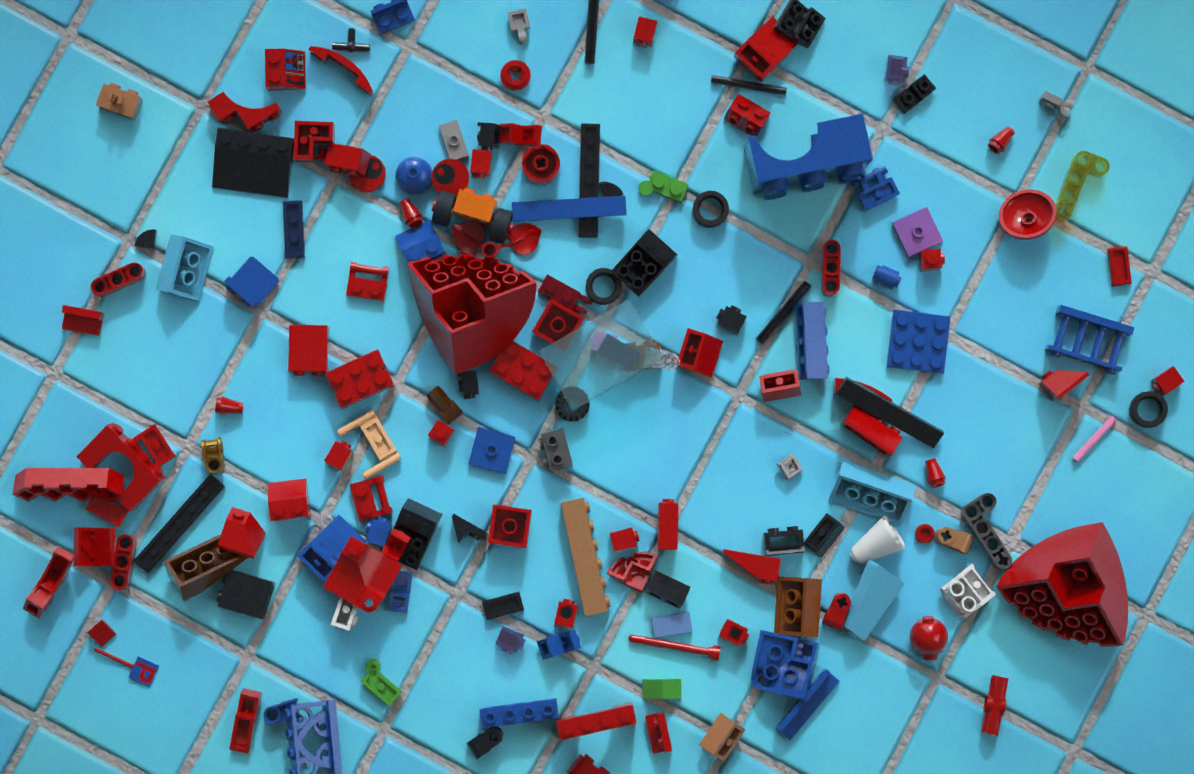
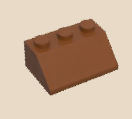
[774,577,822,637]

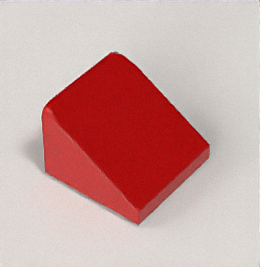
[87,619,116,647]

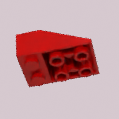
[734,16,798,83]

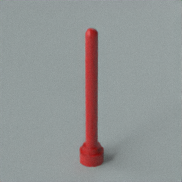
[628,635,721,662]

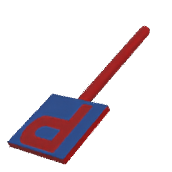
[94,648,159,687]

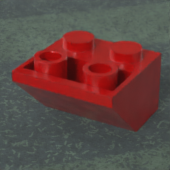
[676,328,723,378]

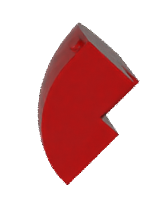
[407,254,536,375]
[996,522,1128,647]

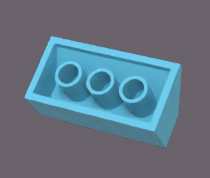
[828,460,916,526]

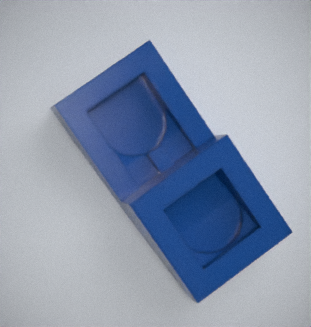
[388,571,413,613]

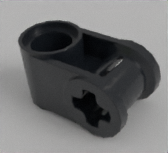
[466,727,504,759]

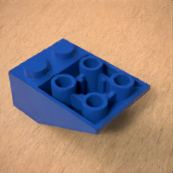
[297,515,367,583]

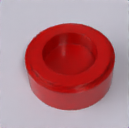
[915,524,935,543]

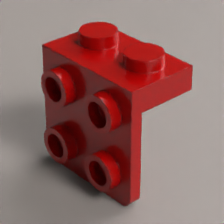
[73,527,116,566]

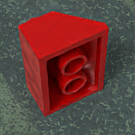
[840,405,902,457]

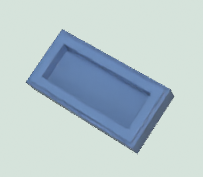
[651,612,693,638]

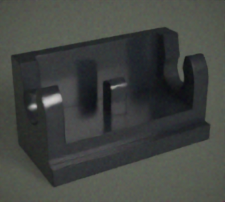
[645,571,691,609]

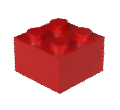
[532,298,584,351]
[488,504,532,548]

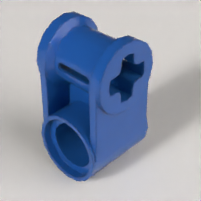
[263,698,302,724]

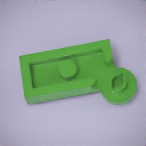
[638,170,689,203]
[360,659,403,706]

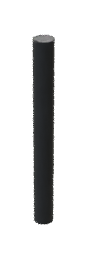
[711,75,787,95]

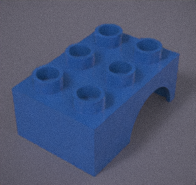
[744,113,873,200]

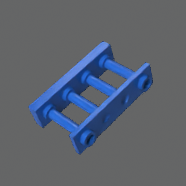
[1045,305,1135,374]

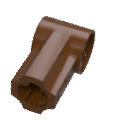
[426,385,463,425]

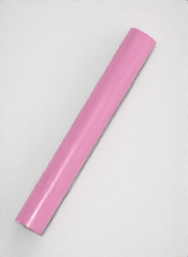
[1072,416,1117,462]

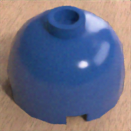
[395,157,433,195]

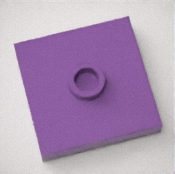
[892,207,943,258]

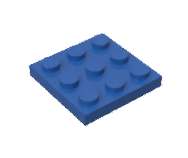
[886,310,951,374]

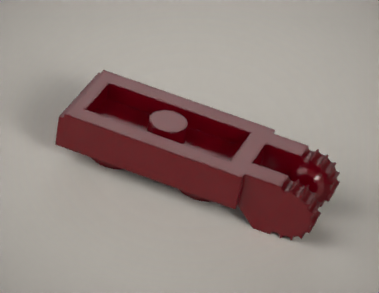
[538,274,593,315]

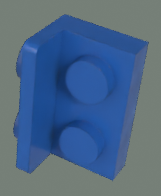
[370,0,415,35]

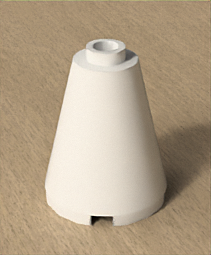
[850,516,906,564]

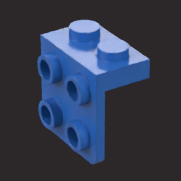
[224,257,279,309]

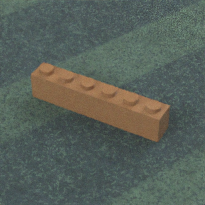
[561,498,611,616]

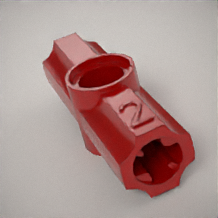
[981,675,1009,736]

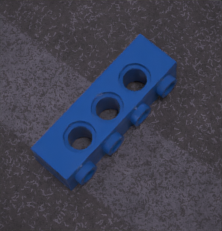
[479,698,559,728]

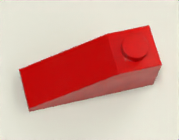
[722,549,781,585]

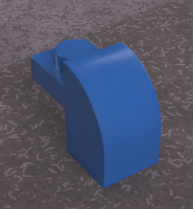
[537,629,581,660]

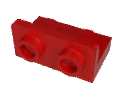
[645,712,672,754]

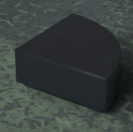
[599,182,623,197]
[134,229,157,249]

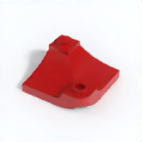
[323,536,403,613]

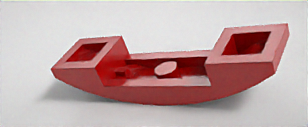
[308,46,374,96]

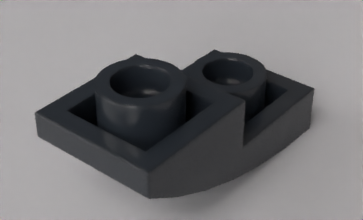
[893,74,937,114]

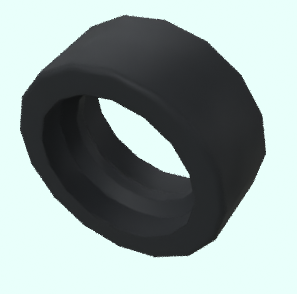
[692,191,729,228]
[586,268,622,305]
[1129,391,1168,428]

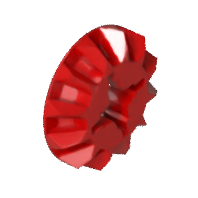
[500,60,531,91]

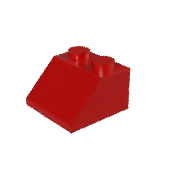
[268,478,311,521]

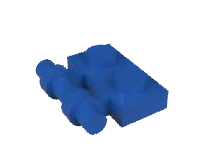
[851,166,900,212]

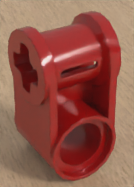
[822,592,851,631]

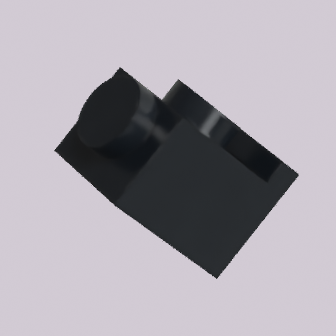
[477,122,502,151]
[457,370,479,400]

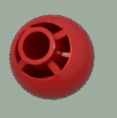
[909,616,948,660]

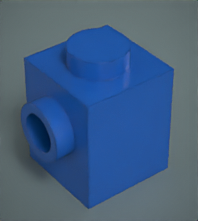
[365,517,392,546]

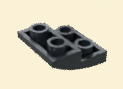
[773,0,826,48]

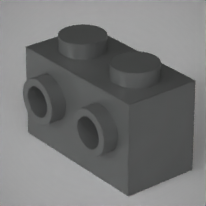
[538,428,573,472]

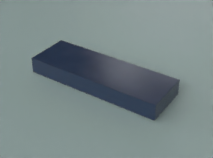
[283,200,305,259]

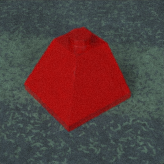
[1039,370,1090,401]
[217,507,266,559]

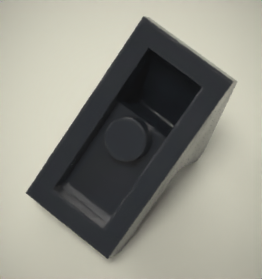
[452,514,488,543]

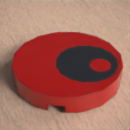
[348,155,386,193]
[432,158,469,196]

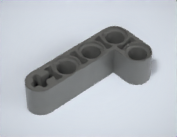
[961,493,1012,569]

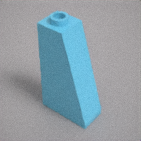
[843,559,904,641]

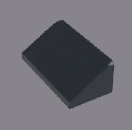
[804,513,845,557]

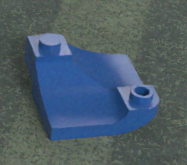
[751,630,820,700]

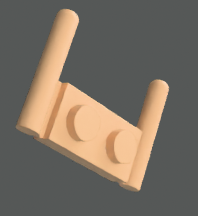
[337,409,401,479]

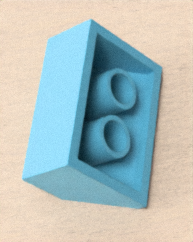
[156,234,214,301]

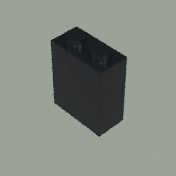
[216,570,276,619]

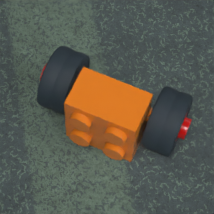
[431,188,514,244]

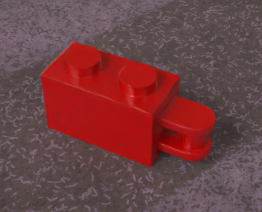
[315,143,371,177]

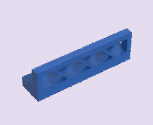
[775,668,839,740]

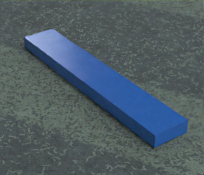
[512,196,627,222]

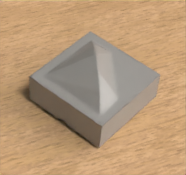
[776,454,803,480]

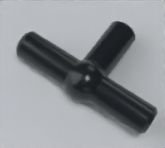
[332,28,370,52]

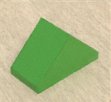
[642,679,681,699]

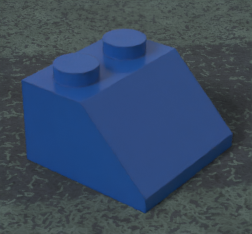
[395,220,446,263]

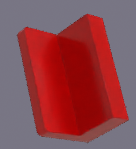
[62,305,104,336]

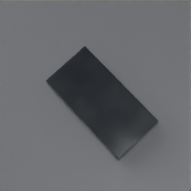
[482,592,524,620]

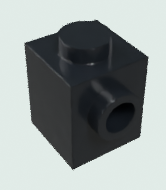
[716,305,747,335]

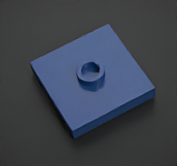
[468,427,515,474]

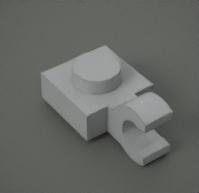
[508,9,530,45]
[1039,91,1074,118]

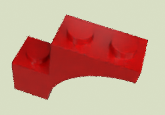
[208,91,282,132]
[23,547,74,619]

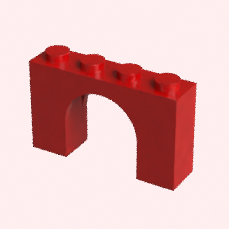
[76,423,166,512]
[556,702,637,741]

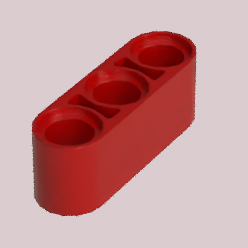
[821,240,841,297]
[90,262,146,297]
[110,534,137,590]

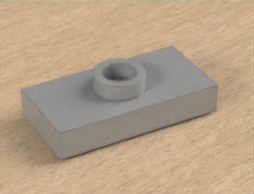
[439,120,469,160]

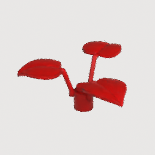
[452,222,542,259]

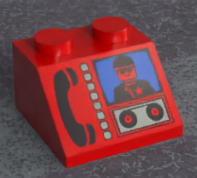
[265,48,306,91]

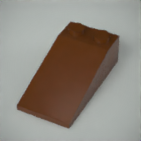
[164,534,248,601]

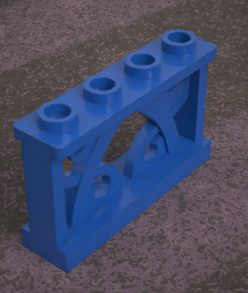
[283,700,342,774]

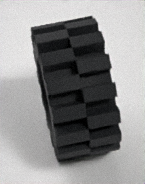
[555,386,590,422]

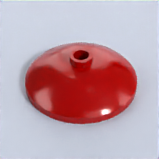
[999,190,1057,240]

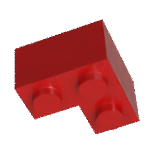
[293,121,335,163]

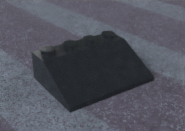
[212,128,294,198]

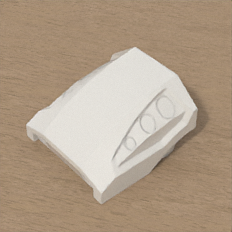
[940,564,996,619]

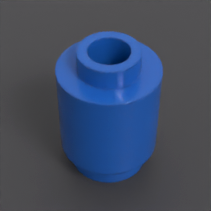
[872,265,902,290]

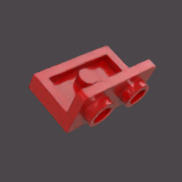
[724,94,771,137]

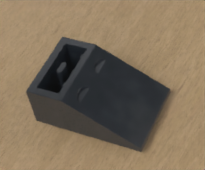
[610,229,678,297]
[392,498,443,570]

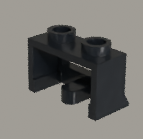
[763,526,805,556]

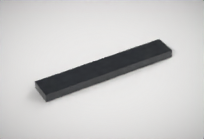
[579,123,600,238]
[836,377,944,449]
[133,474,225,573]

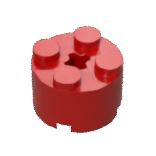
[522,144,560,186]

